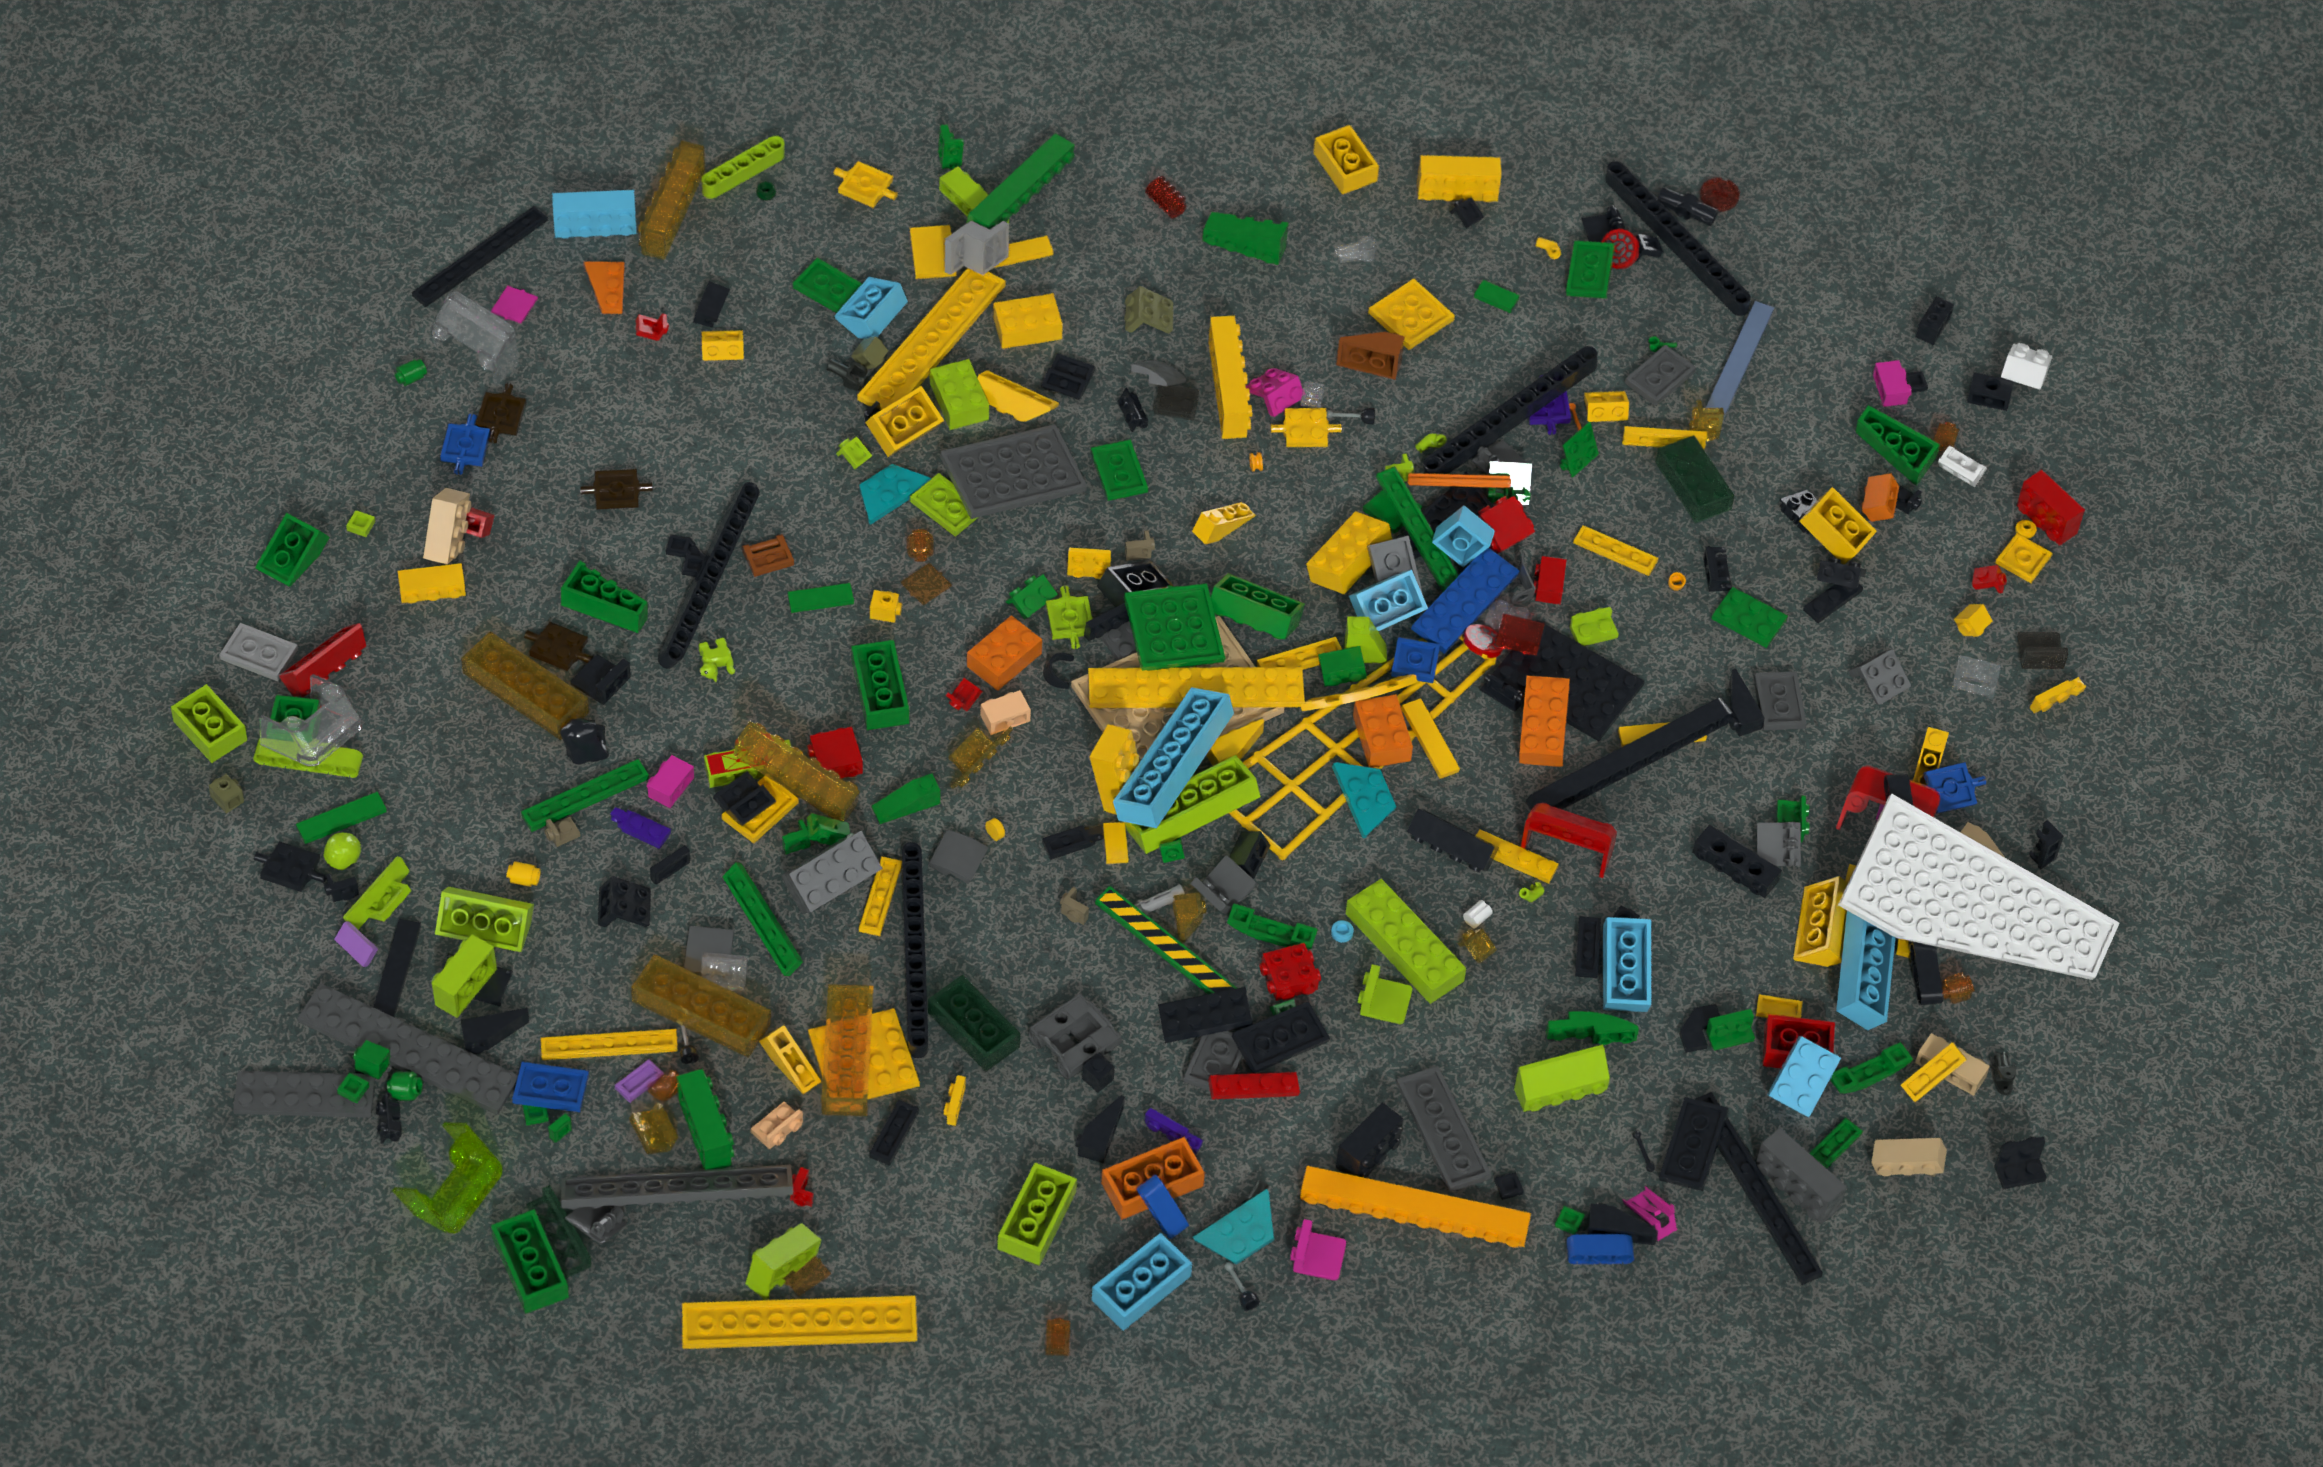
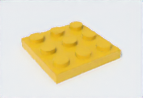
[1368,279,1455,350]

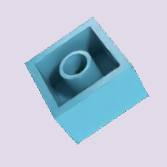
[1432,505,1495,567]

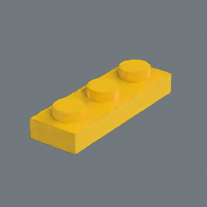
[1901,1042,1968,1102]

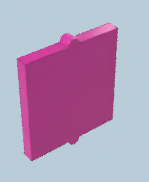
[491,286,538,324]

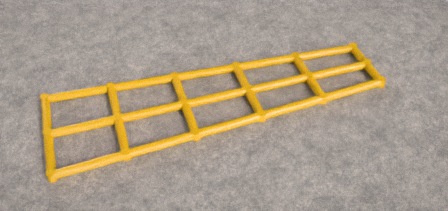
[1228,634,1496,860]

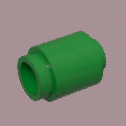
[395,359,427,386]

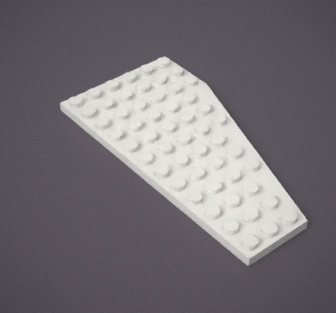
[1838,794,2119,980]

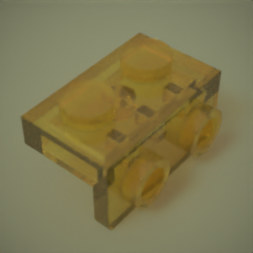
[1689,399,1724,441]
[629,1102,678,1154]

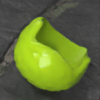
[324,832,361,870]

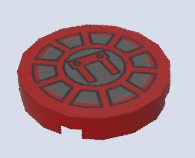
[1601,229,1640,269]
[1463,624,1505,658]

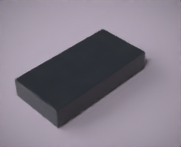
[650,845,690,885]

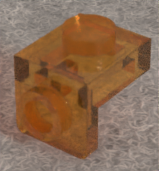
[1934,422,1959,451]

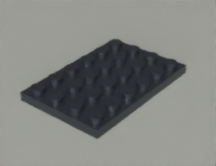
[1492,619,1645,742]

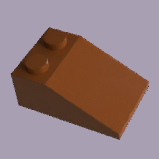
[1336,332,1405,380]

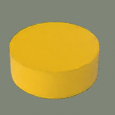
[985,818,1005,841]

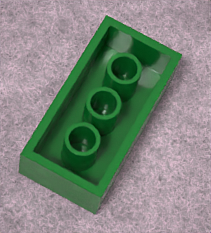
[1211,573,1305,640]
[851,640,909,730]
[677,1069,734,1170]
[491,1209,569,1314]

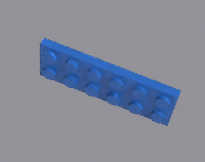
[1411,548,1520,654]

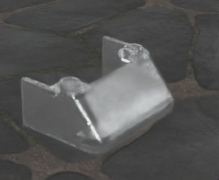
[431,291,518,386]
[259,674,362,766]

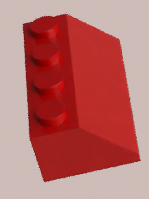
[279,623,367,697]

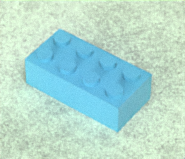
[552,190,636,238]
[1603,917,1651,1012]
[1092,1233,1192,1331]

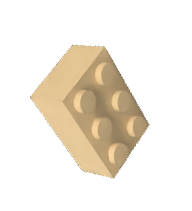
[423,488,471,564]

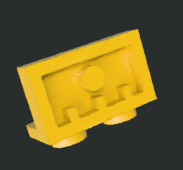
[702,330,744,361]
[1584,391,1629,422]

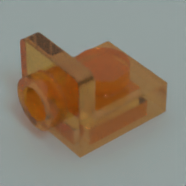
[1046,1318,1070,1356]

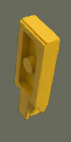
[2030,677,2086,713]

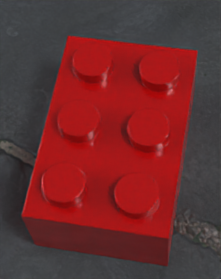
[2017,470,2085,546]
[1762,1014,1835,1068]

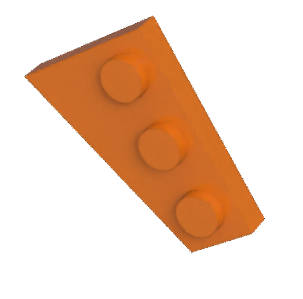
[584,262,625,314]

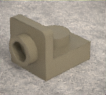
[1125,530,1155,561]
[544,816,580,847]

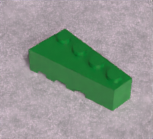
[1202,212,1289,265]
[1856,405,1940,486]
[561,561,648,633]

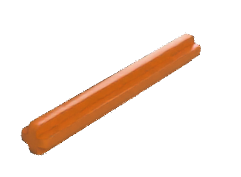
[1408,473,1511,488]

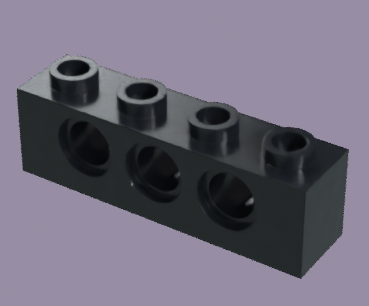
[1692,824,1782,898]

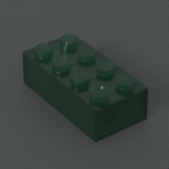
[1655,435,1735,523]
[928,974,1021,1072]

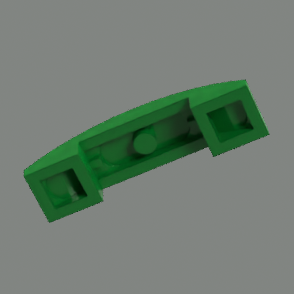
[1227,903,1318,949]
[1830,1042,1913,1094]

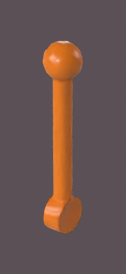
[1569,403,1582,431]

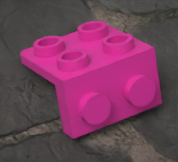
[1246,368,1305,417]
[1290,1219,1346,1280]

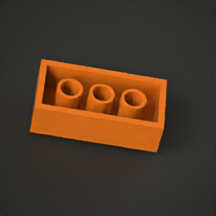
[1519,676,1570,767]
[1101,1137,1205,1220]

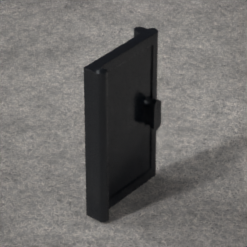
[442,953,513,1006]

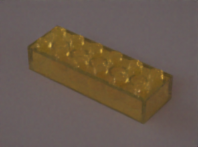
[638,140,705,260]
[461,631,589,740]
[733,721,860,822]
[631,954,771,1058]
[822,984,873,1116]

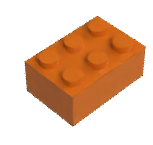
[967,615,1042,691]
[1353,694,1413,768]

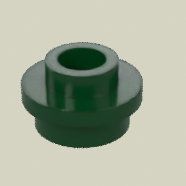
[756,181,776,201]

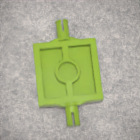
[1046,586,1092,649]

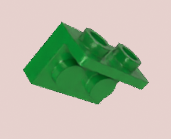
[938,124,964,169]
[807,813,851,845]
[1706,1009,1755,1050]

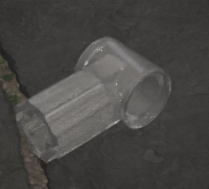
[1336,236,1376,264]

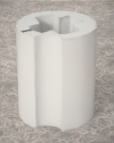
[1463,900,1492,928]

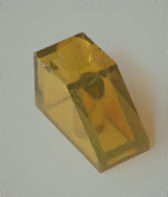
[1172,892,1206,943]

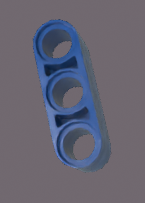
[1136,1175,1189,1240]
[1566,1234,1634,1264]

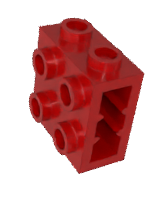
[1478,496,1535,554]
[807,727,863,783]
[1259,943,1321,1001]

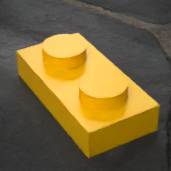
[944,1075,966,1126]

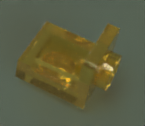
[1458,928,1497,963]

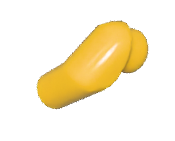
[1536,237,1561,259]

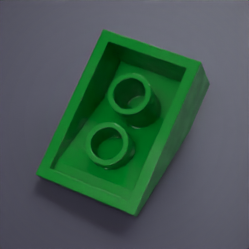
[255,513,330,587]

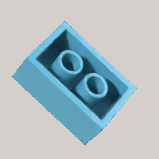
[1349,570,1428,631]
[1767,1036,1841,1117]

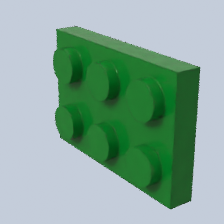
[1566,241,1615,299]
[793,258,862,313]
[1091,440,1148,501]
[1712,587,1788,648]

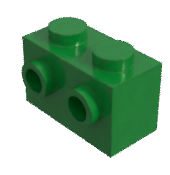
[1318,646,1367,687]

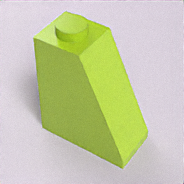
[1344,616,1387,664]

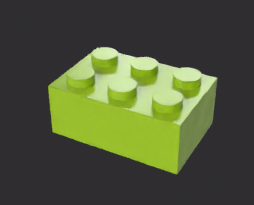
[930,359,989,430]
[171,684,247,763]
[432,934,497,1018]

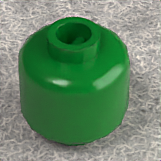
[387,1071,423,1101]

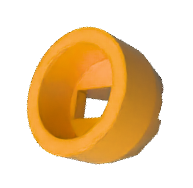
[1668,572,1686,591]

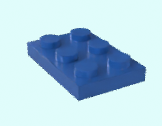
[513,1062,589,1112]

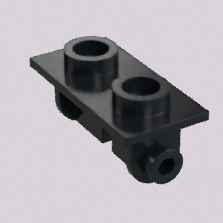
[1118,388,1149,432]
[1480,674,1525,712]
[376,1093,402,1144]

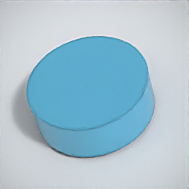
[1331,920,1354,942]

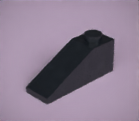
[1729,669,1765,737]
[460,1008,529,1054]
[1075,1095,1125,1163]
[1587,1203,1658,1245]

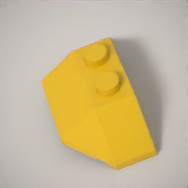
[978,370,1059,421]

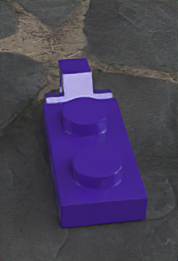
[610,807,671,849]
[1145,1108,1203,1154]

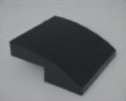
[1041,353,1096,400]
[713,771,776,826]

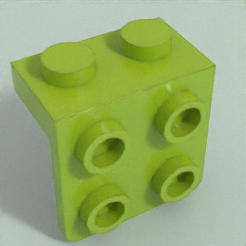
[1358,964,1413,1024]

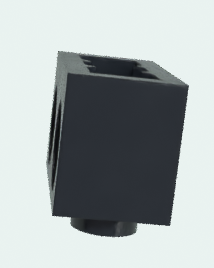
[1916,296,1954,346]

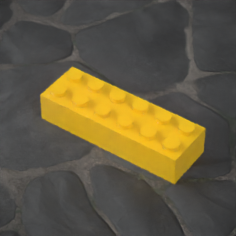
[1208,316,1252,439]

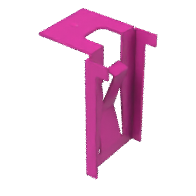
[1623,1186,1677,1241]

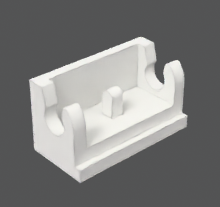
[1938,446,1987,487]

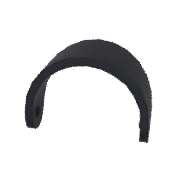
[1043,653,1074,689]

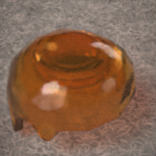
[647,1070,680,1101]

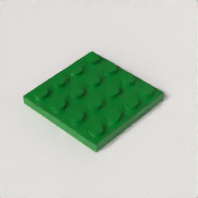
[1124,584,1225,671]

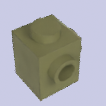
[851,336,888,370]
[208,774,244,814]

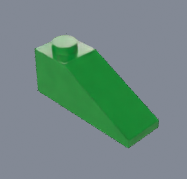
[871,774,941,824]

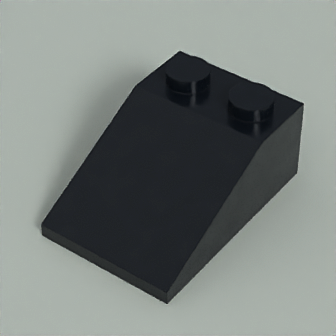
[1097,560,1174,607]

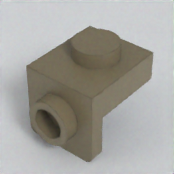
[1060,887,1089,925]

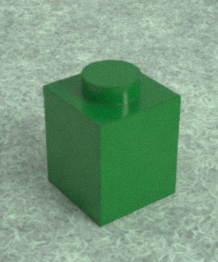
[353,1040,390,1080]

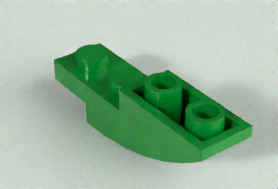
[1546,1011,1639,1045]

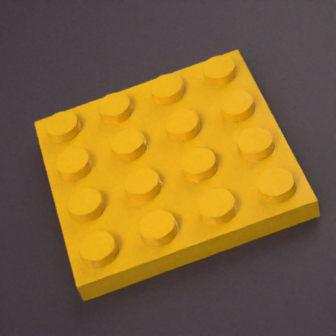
[808,1008,920,1108]

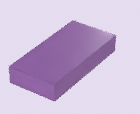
[334,922,378,967]
[615,1059,664,1103]

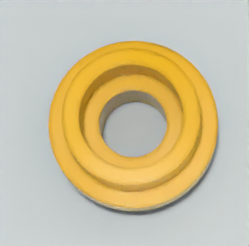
[2015,520,2037,539]

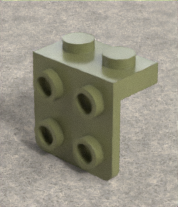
[1124,286,1173,333]

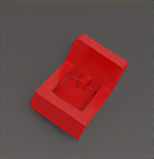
[636,313,669,341]
[1972,565,2007,594]
[945,678,983,711]
[790,1167,814,1207]

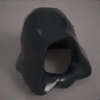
[560,718,609,765]

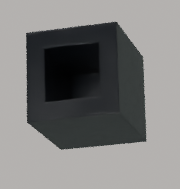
[1082,1053,1115,1093]

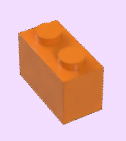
[1861,473,1899,522]

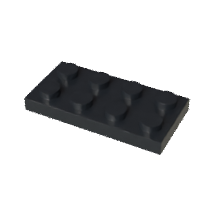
[1158,987,1253,1043]
[1232,1001,1330,1074]
[1659,1097,1729,1191]

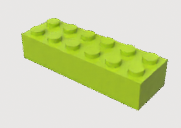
[1125,755,1261,854]
[1346,878,1466,1004]

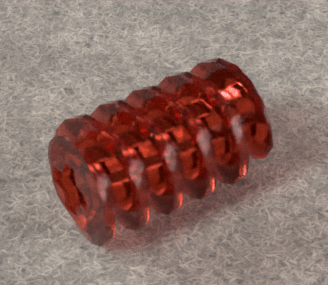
[1145,176,1187,219]

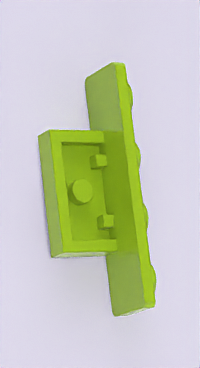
[343,856,411,930]

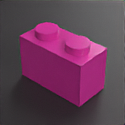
[1873,360,1911,407]
[647,755,694,808]

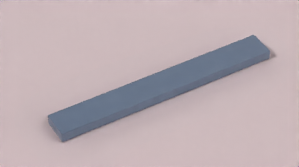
[1701,301,1774,428]

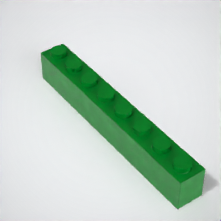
[966,133,1075,230]

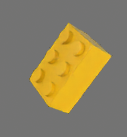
[1314,125,1379,195]
[993,293,1063,349]
[865,386,944,457]
[1799,487,1877,565]

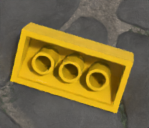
[1793,876,1848,967]

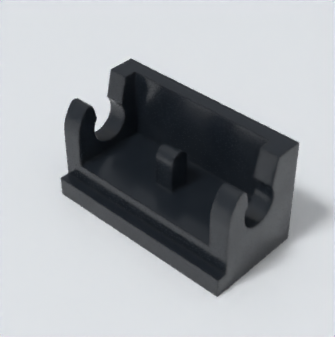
[693,281,730,328]
[1703,546,1732,592]
[2029,820,2064,870]
[1229,831,1271,879]

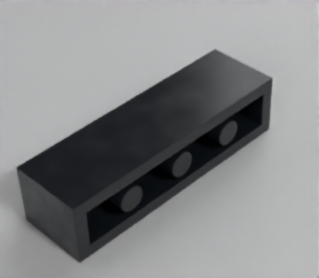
[1407,808,1499,873]

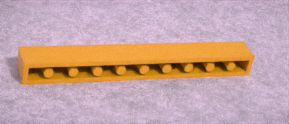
[1300,1166,1531,1247]

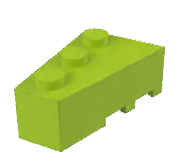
[746,1223,821,1300]

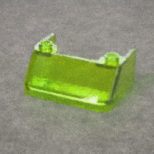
[392,1122,503,1234]

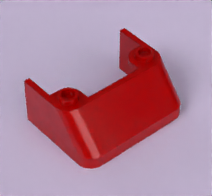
[1836,765,1941,830]
[1521,803,1617,878]

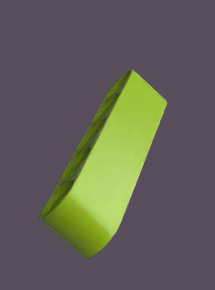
[702,136,785,199]
[253,737,363,778]

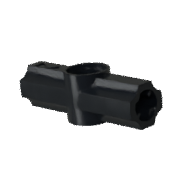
[1657,188,1718,226]

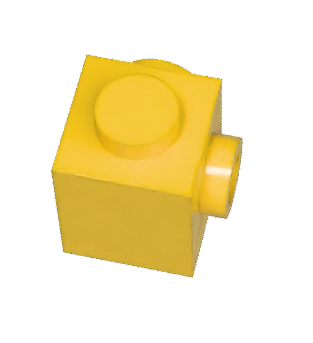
[870,590,902,623]
[1954,604,1992,637]

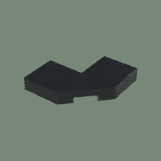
[666,534,705,577]
[1679,1004,1720,1053]

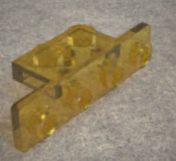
[948,726,1013,789]

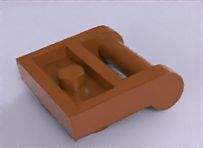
[742,534,794,577]

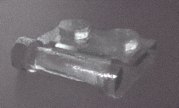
[1951,655,2001,700]

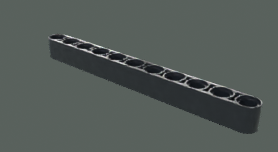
[1605,161,1751,316]
[1423,346,1598,474]
[658,482,760,669]
[1526,698,1734,810]
[1884,774,1943,1005]
[902,842,929,1059]

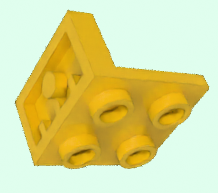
[1067,548,1111,579]

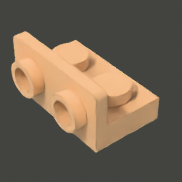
[751,1102,803,1149]

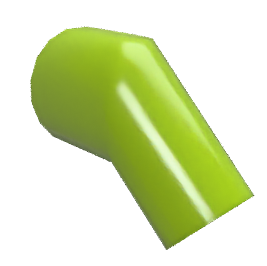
[1415,434,1447,453]
[1519,882,1544,902]

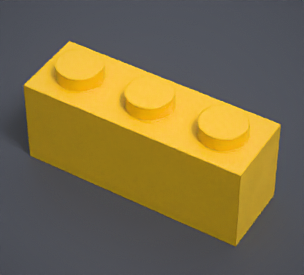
[398,563,466,604]

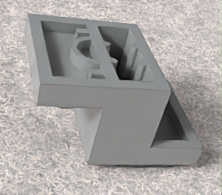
[944,221,1009,275]

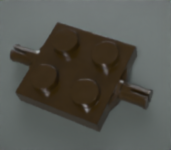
[475,383,526,444]
[580,469,653,510]
[524,622,593,671]

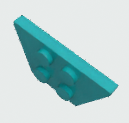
[859,464,932,525]
[1332,762,1396,838]
[1193,1189,1275,1264]

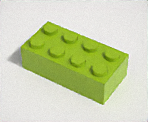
[998,1163,1077,1266]

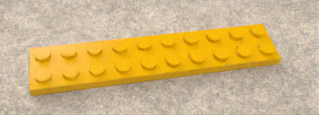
[857,268,1006,410]
[1088,667,1305,708]
[682,1296,917,1349]

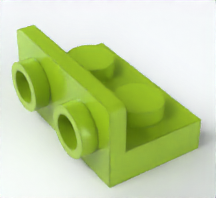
[1569,607,1619,646]

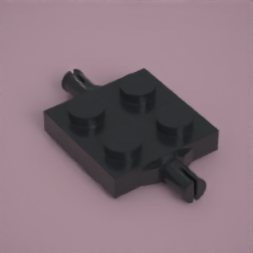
[254,841,326,892]

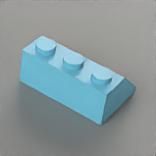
[835,277,908,339]

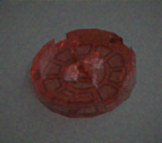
[1700,177,1740,212]

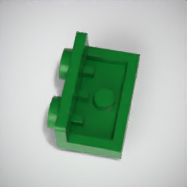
[1005,574,1058,619]
[1776,795,1810,843]

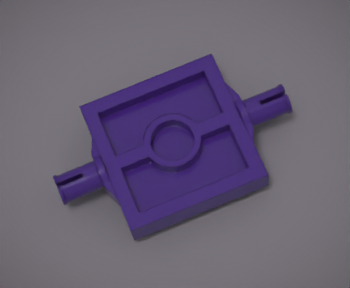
[1525,375,1571,435]

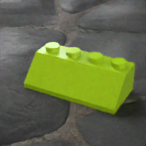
[435,887,534,952]
[1514,1045,1610,1112]

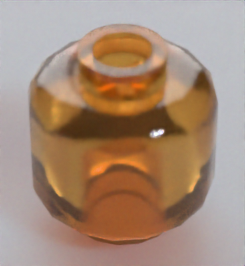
[906,529,934,562]
[1942,972,1975,1004]

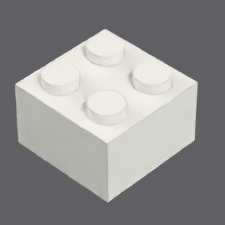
[2001,343,2053,389]

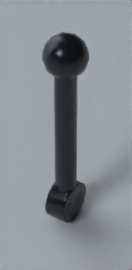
[1632,1130,1655,1172]

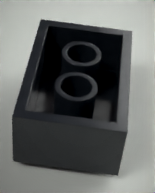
[1336,1102,1403,1178]

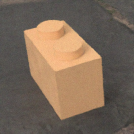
[980,690,1031,735]

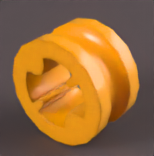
[1249,452,1263,472]

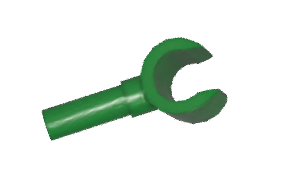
[1648,336,1677,352]

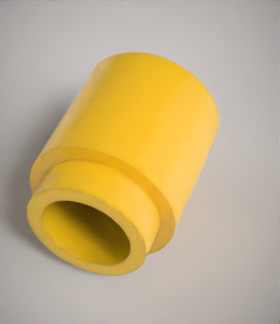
[507,861,541,887]

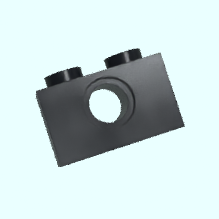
[1967,372,2014,411]

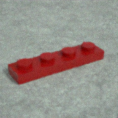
[1208,1072,1300,1100]

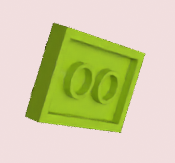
[910,473,979,537]

